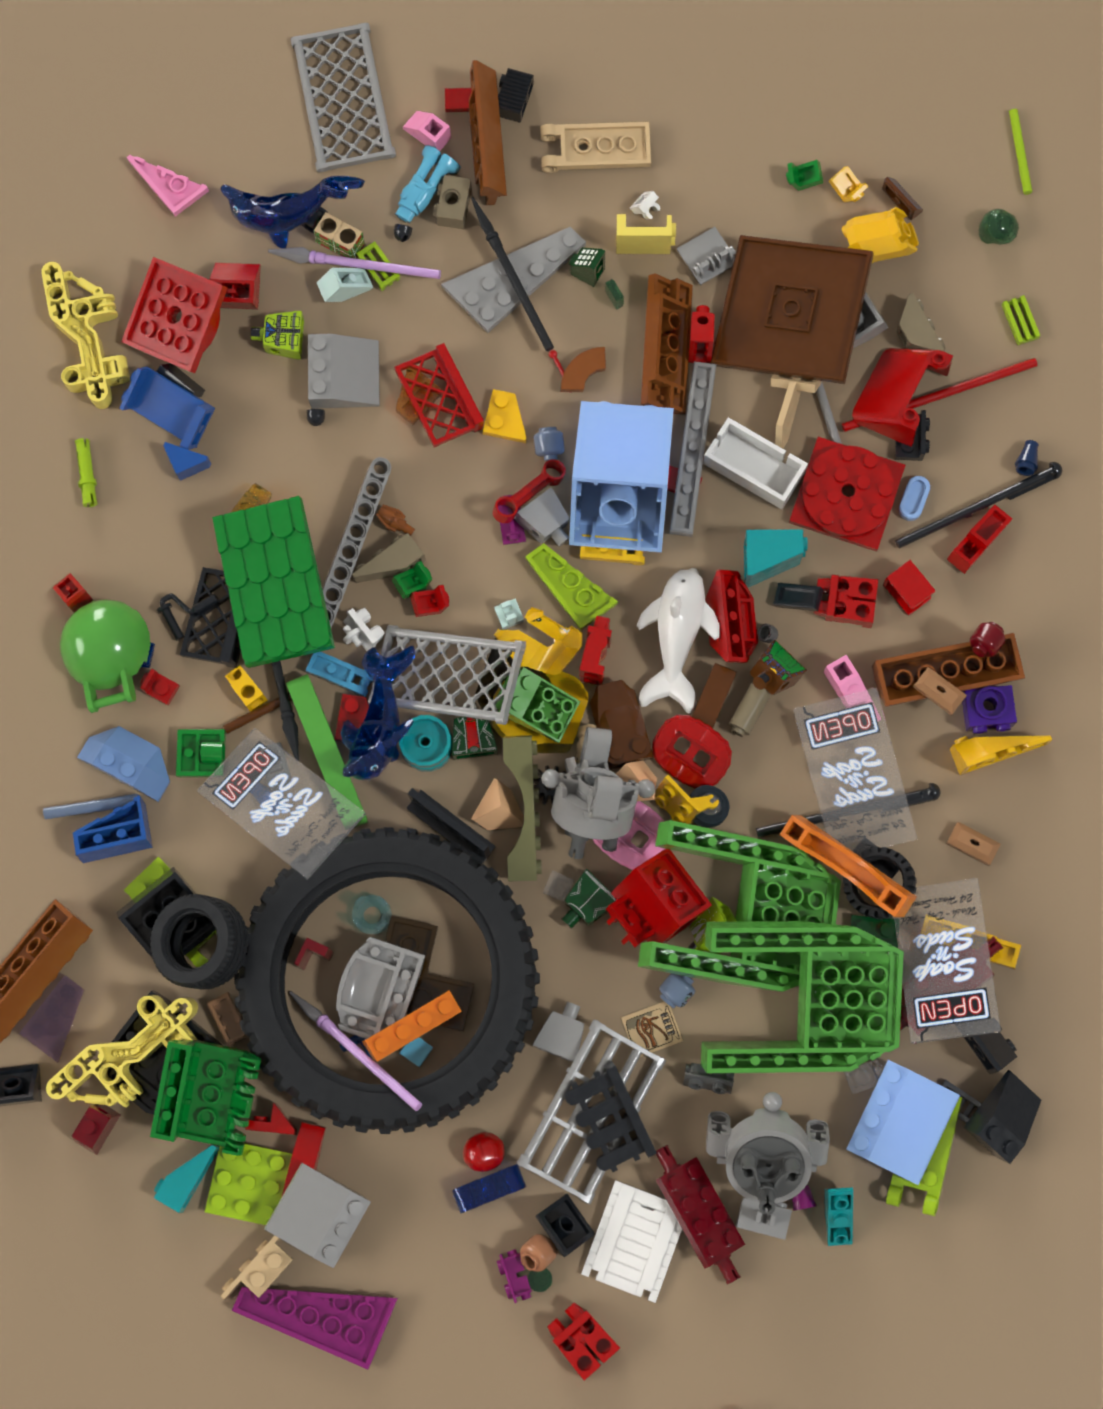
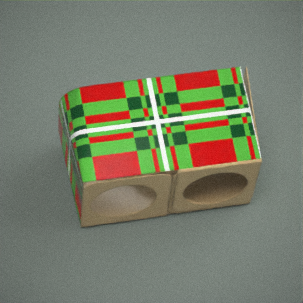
[314,212,365,258]

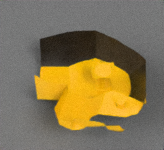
[475,607,588,754]

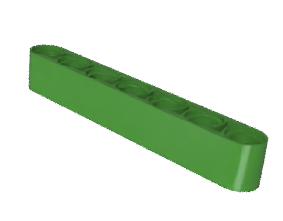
[286,674,368,831]

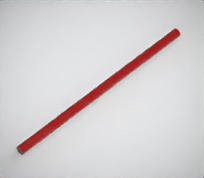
[842,358,1037,432]

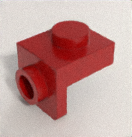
[410,585,449,617]

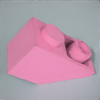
[403,111,451,151]

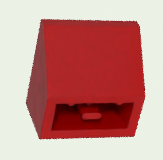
[209,263,261,310]

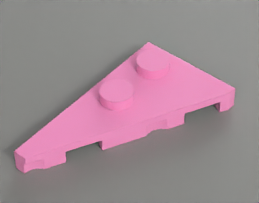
[127,155,209,217]

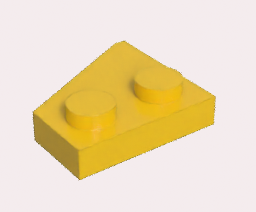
[483,389,527,443]

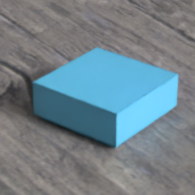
[400,1037,433,1068]

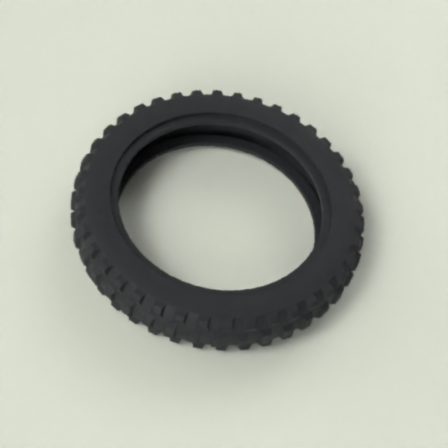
[234,827,540,1134]

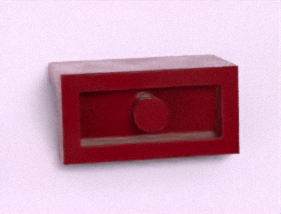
[294,938,334,970]

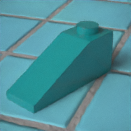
[154,1145,219,1213]

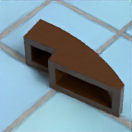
[692,663,737,728]

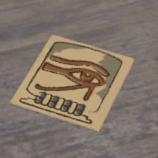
[621,1001,683,1057]

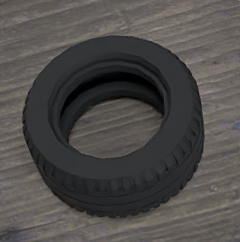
[150,894,248,990]

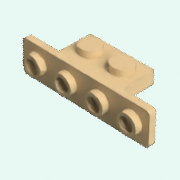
[220,1235,294,1300]

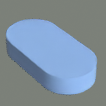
[898,476,930,521]

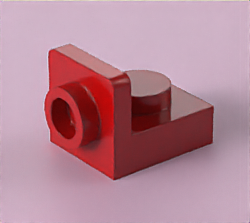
[140,669,180,706]

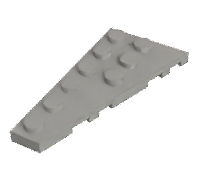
[441,227,586,333]

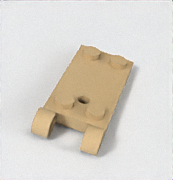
[540,122,651,173]

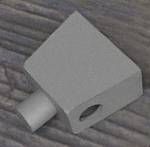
[514,488,570,547]
[533,1002,584,1062]

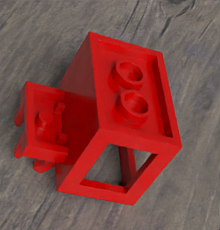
[606,849,712,948]

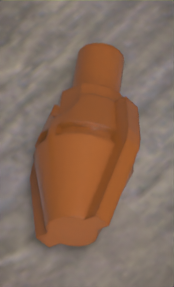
[376,504,415,536]

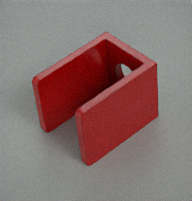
[883,560,935,616]

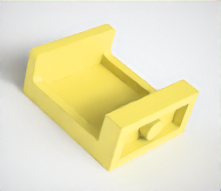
[616,214,676,254]

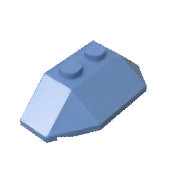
[77,726,170,802]

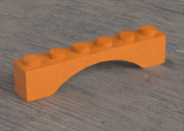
[779,815,917,917]

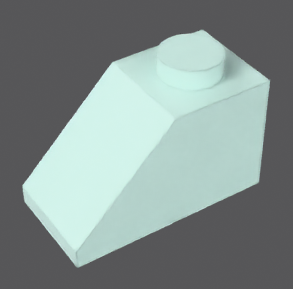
[316,268,373,302]

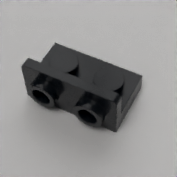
[895,410,930,461]

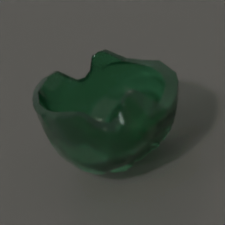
[978,209,1019,245]

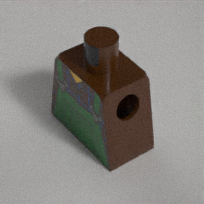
[750,640,807,695]

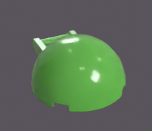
[60,600,150,713]

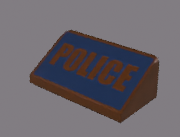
[882,177,923,220]

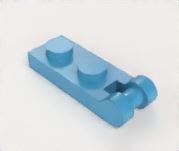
[305,652,375,697]

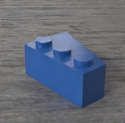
[73,795,153,863]

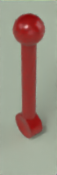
[549,350,571,393]

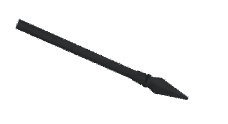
[471,197,554,351]
[272,661,299,762]

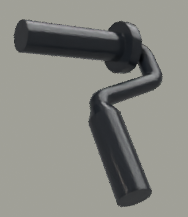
[157,593,219,641]

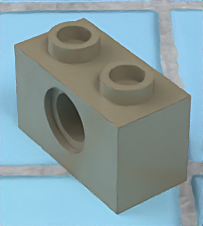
[433,175,472,230]

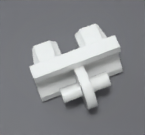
[343,608,385,653]

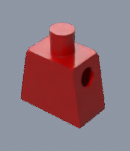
[688,305,715,364]

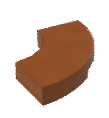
[560,347,606,392]

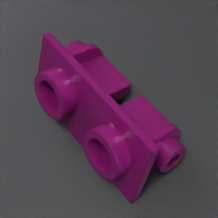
[498,495,526,545]
[496,1249,532,1303]

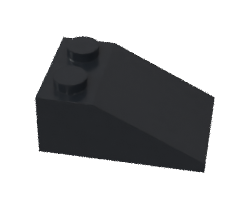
[963,1070,1041,1164]

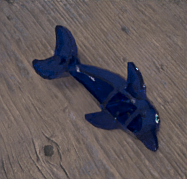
[220,176,365,249]
[341,646,416,781]

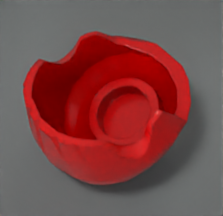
[463,1132,505,1172]

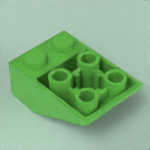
[496,667,580,743]

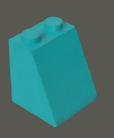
[744,529,808,587]

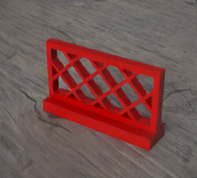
[394,343,484,447]

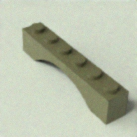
[503,735,542,881]

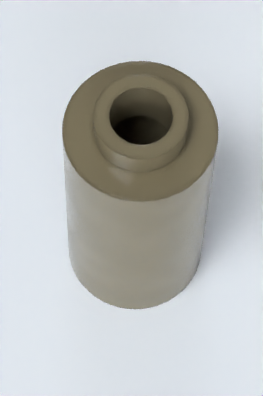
[728,683,772,737]

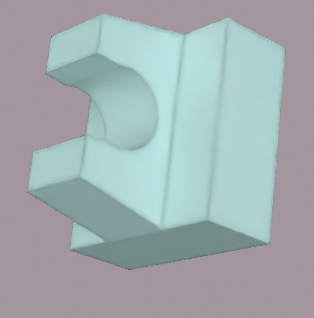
[494,598,524,630]

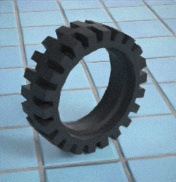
[843,847,917,920]

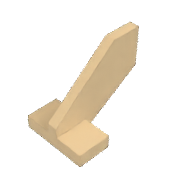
[771,374,822,449]

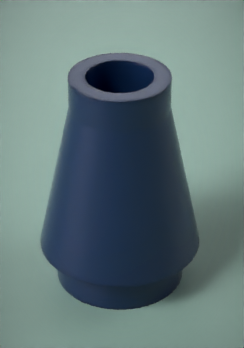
[1015,440,1039,476]

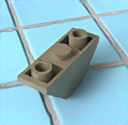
[896,293,945,352]

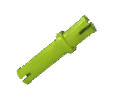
[75,438,98,508]

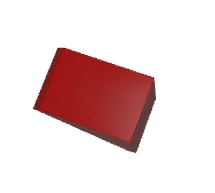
[53,573,93,613]

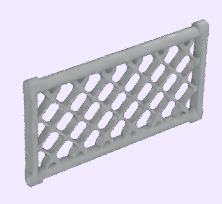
[290,23,396,173]
[368,625,526,725]

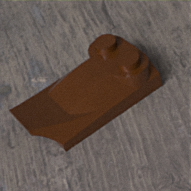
[590,680,653,770]

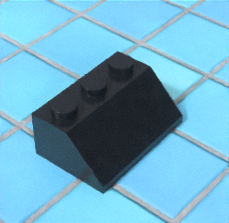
[954,1018,1017,1074]

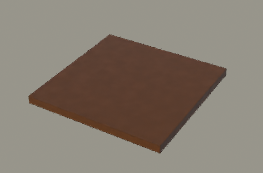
[711,235,874,384]

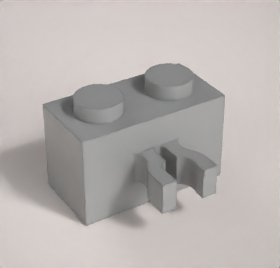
[735,1198,792,1240]

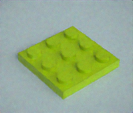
[205,1144,292,1225]

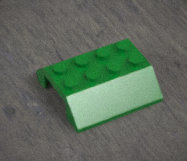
[150,1040,261,1156]

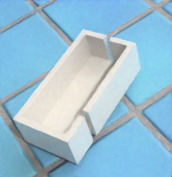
[703,417,808,509]

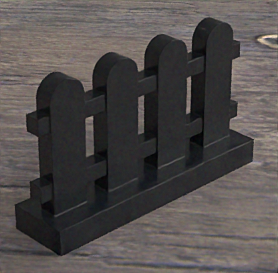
[565,1061,657,1172]

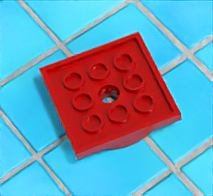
[121,257,228,373]
[789,437,906,552]

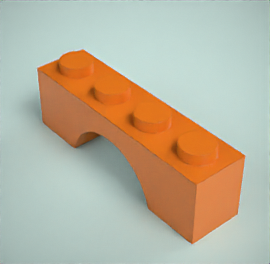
[362,990,462,1062]

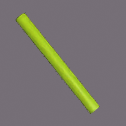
[1009,109,1032,195]

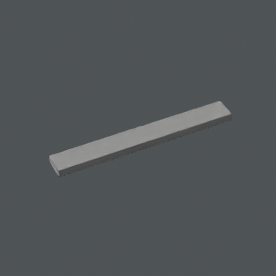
[669,361,716,537]

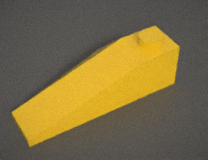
[950,736,1052,775]

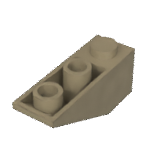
[352,533,426,583]

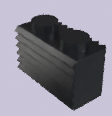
[498,68,534,123]

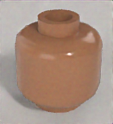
[520,1234,557,1272]

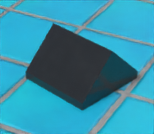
[0,1064,42,1106]
[536,1194,595,1257]

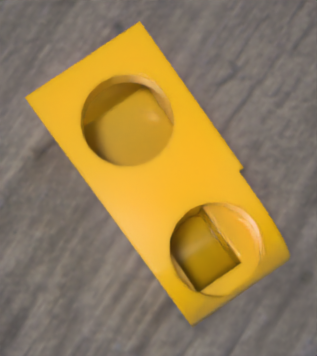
[225,665,268,712]

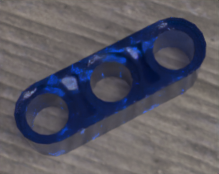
[452,1164,527,1214]

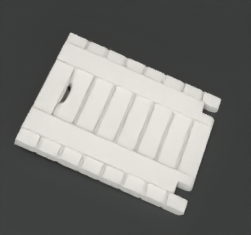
[581,1180,682,1303]

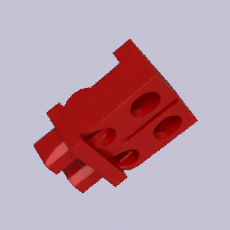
[813,575,879,628]
[579,616,612,685]
[547,1302,621,1381]

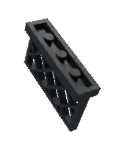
[180,567,241,668]
[406,788,496,864]

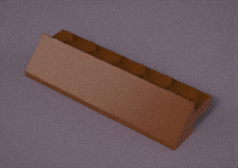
[468,60,507,205]
[641,273,693,415]

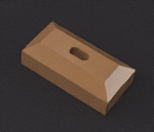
[913,667,967,716]
[946,822,1001,866]

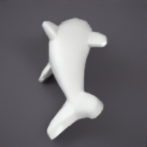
[637,568,720,714]

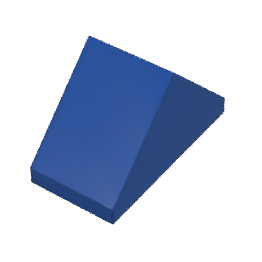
[163,442,211,481]

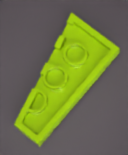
[525,543,618,631]

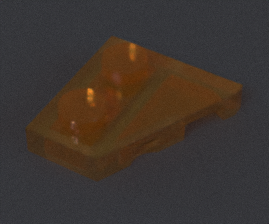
[395,368,442,425]

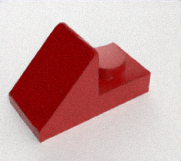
[245,1103,297,1135]

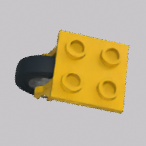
[655,775,730,828]

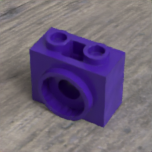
[962,685,1017,734]

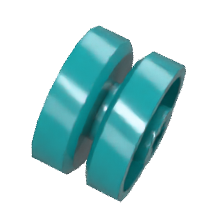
[399,715,453,772]

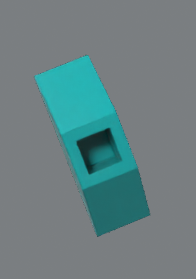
[824,1187,854,1246]

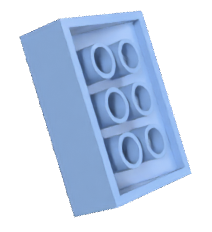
[846,1060,960,1186]

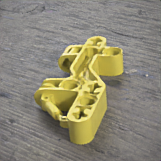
[42,262,130,409]
[46,995,198,1108]

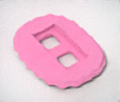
[593,801,665,870]

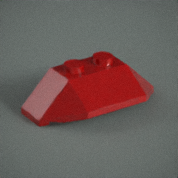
[705,569,758,663]

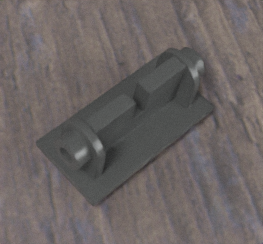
[683,1063,734,1094]

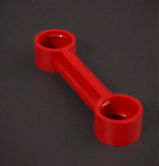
[492,459,566,523]

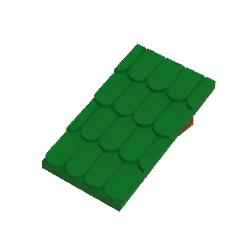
[212,496,335,668]

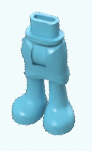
[395,145,461,223]

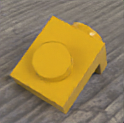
[828,166,868,202]

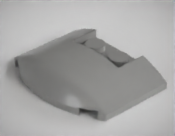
[336,937,425,1039]

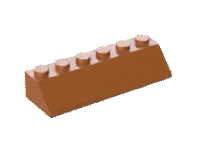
[872,633,1025,707]
[0,899,93,1043]

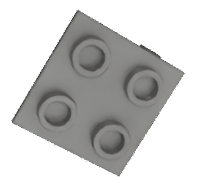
[677,227,736,285]

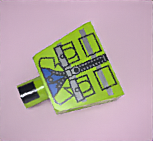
[251,311,304,360]

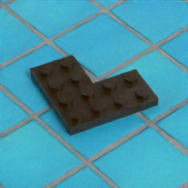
[385,916,474,1032]

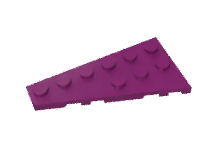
[232,1287,398,1370]

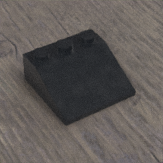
[117,867,216,959]

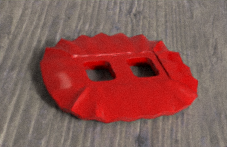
[652,714,732,789]

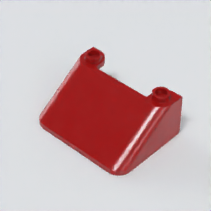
[852,348,953,447]

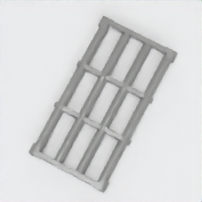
[516,1020,666,1204]

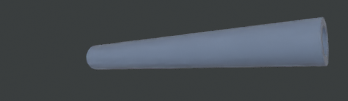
[43,794,138,820]

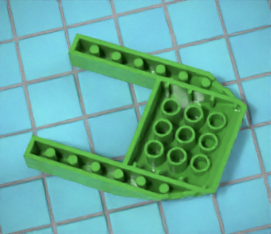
[638,820,841,992]
[701,921,904,1073]

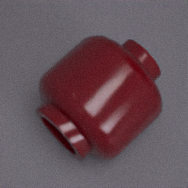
[969,622,1006,657]

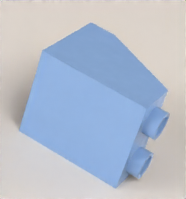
[569,401,674,553]

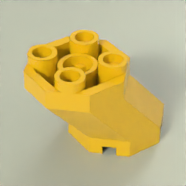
[842,207,919,263]

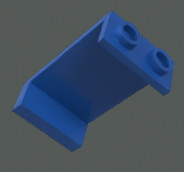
[119,366,215,450]

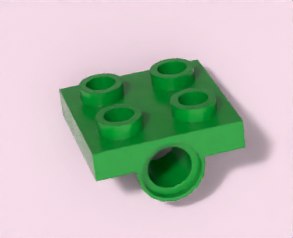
[176,729,226,777]

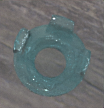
[352,895,392,934]

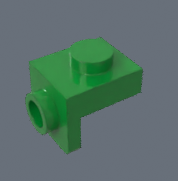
[786,160,823,191]
[391,561,432,599]

